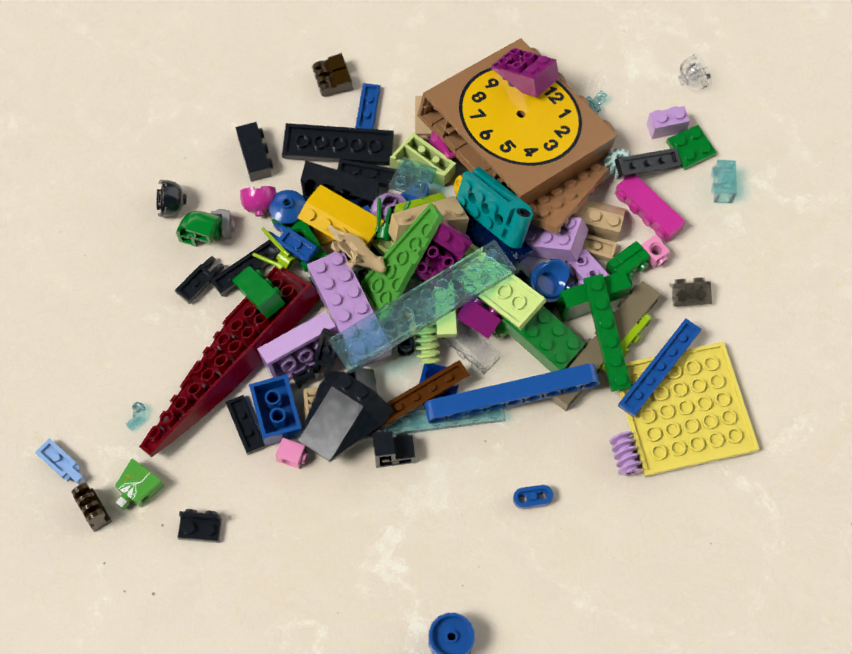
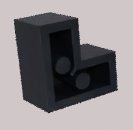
[372,429,415,468]

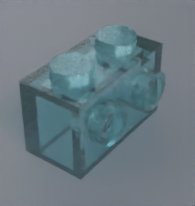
[711,160,737,204]

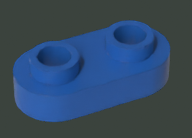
[513,485,553,509]

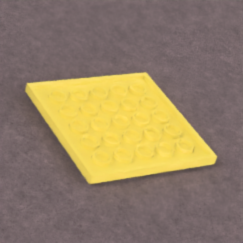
[619,341,759,477]

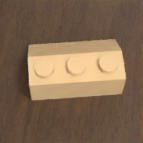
[570,199,626,242]

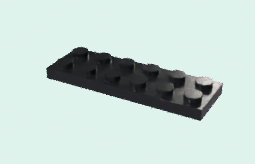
[282,123,394,166]

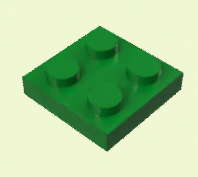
[666,125,717,171]

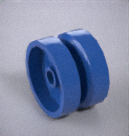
[428,613,474,654]

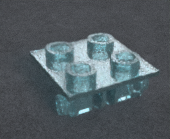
[388,157,436,199]

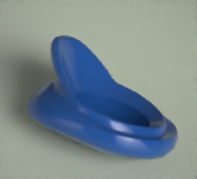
[529,259,570,304]

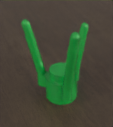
[375,197,411,241]

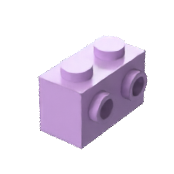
[647,106,690,139]
[566,248,609,285]

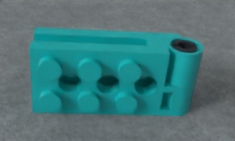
[456,167,533,248]

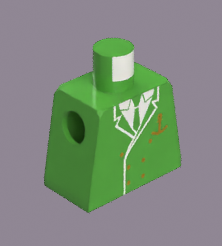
[115,458,164,510]

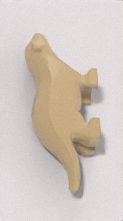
[328,225,386,273]

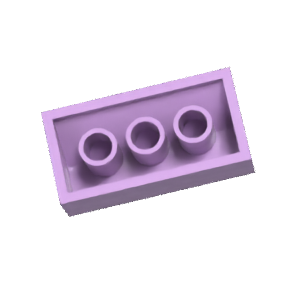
[257,312,344,380]

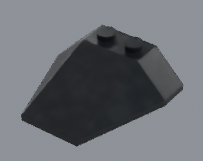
[298,371,394,462]

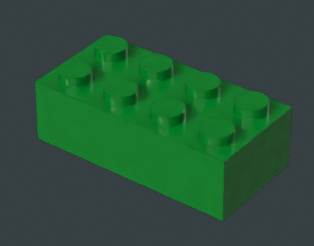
[498,306,585,372]

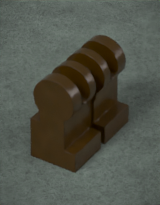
[312,53,353,97]
[71,483,112,532]

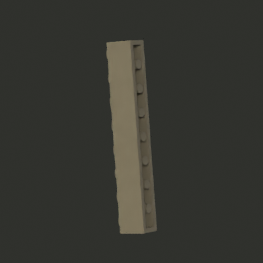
[549,281,661,411]

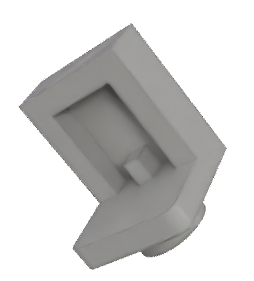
[211,209,235,239]

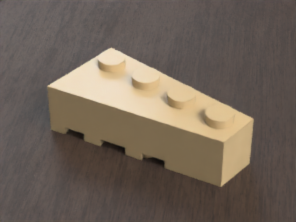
[388,196,469,243]

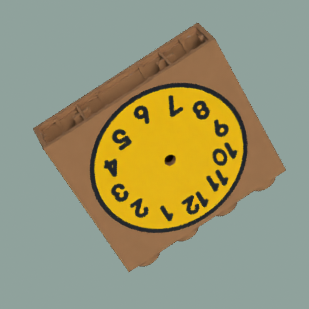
[417,38,617,205]

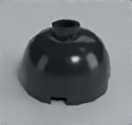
[156,180,187,217]

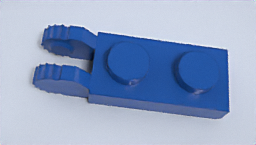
[268,222,319,264]

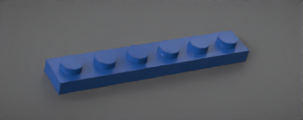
[618,318,702,418]

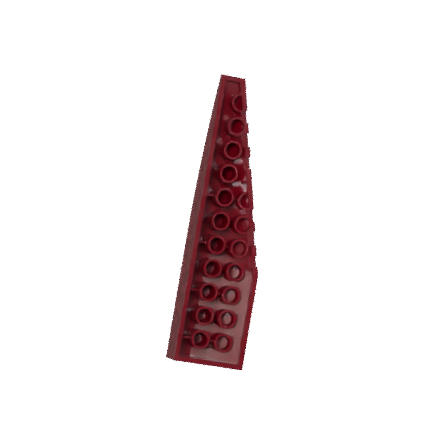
[139,266,321,457]

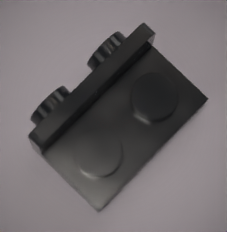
[178,509,222,543]

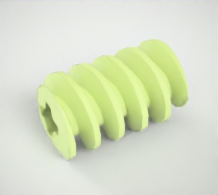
[415,322,440,364]

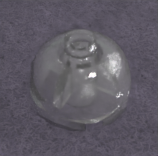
[678,54,712,91]

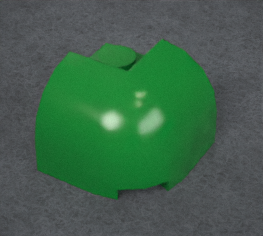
[176,211,222,247]

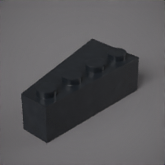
[300,160,379,209]

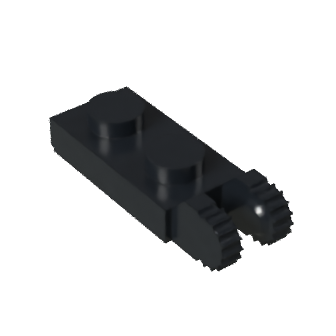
[175,256,224,304]
[313,328,342,377]

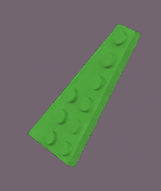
[359,203,443,326]

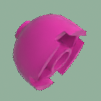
[240,186,277,217]

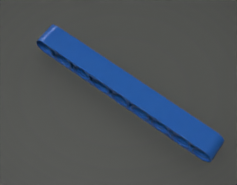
[424,363,600,424]

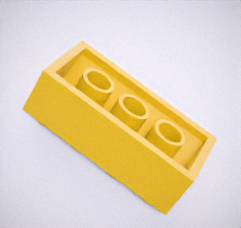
[298,185,385,250]

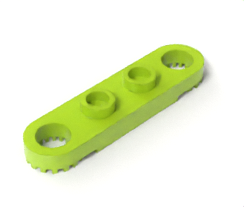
[600,313,653,373]

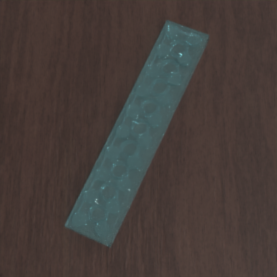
[328,240,516,374]

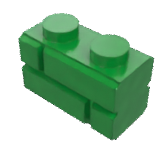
[606,241,651,280]

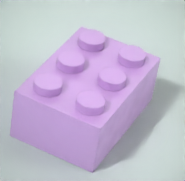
[521,217,589,262]

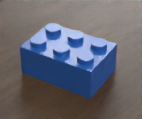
[249,374,302,446]

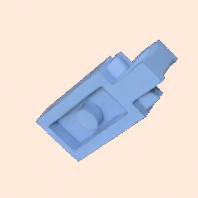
[35,438,85,485]

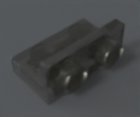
[669,277,712,307]

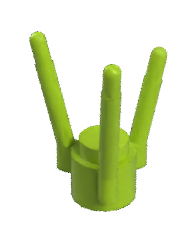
[252,227,296,270]

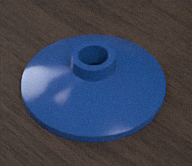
[269,190,306,224]

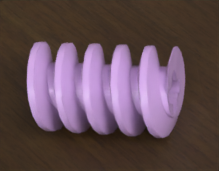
[610,431,644,476]

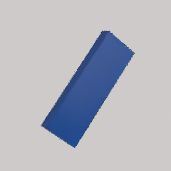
[355,83,381,129]

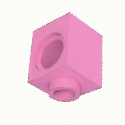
[641,235,670,269]
[275,438,308,469]

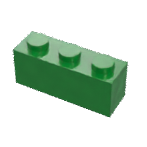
[232,266,285,319]

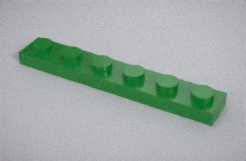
[583,274,631,392]

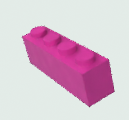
[615,175,686,243]

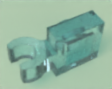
[586,90,607,114]

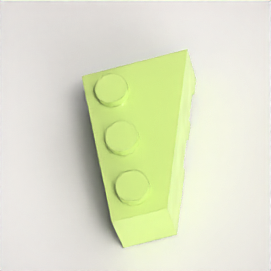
[390,133,456,186]

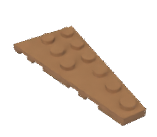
[529,164,610,235]

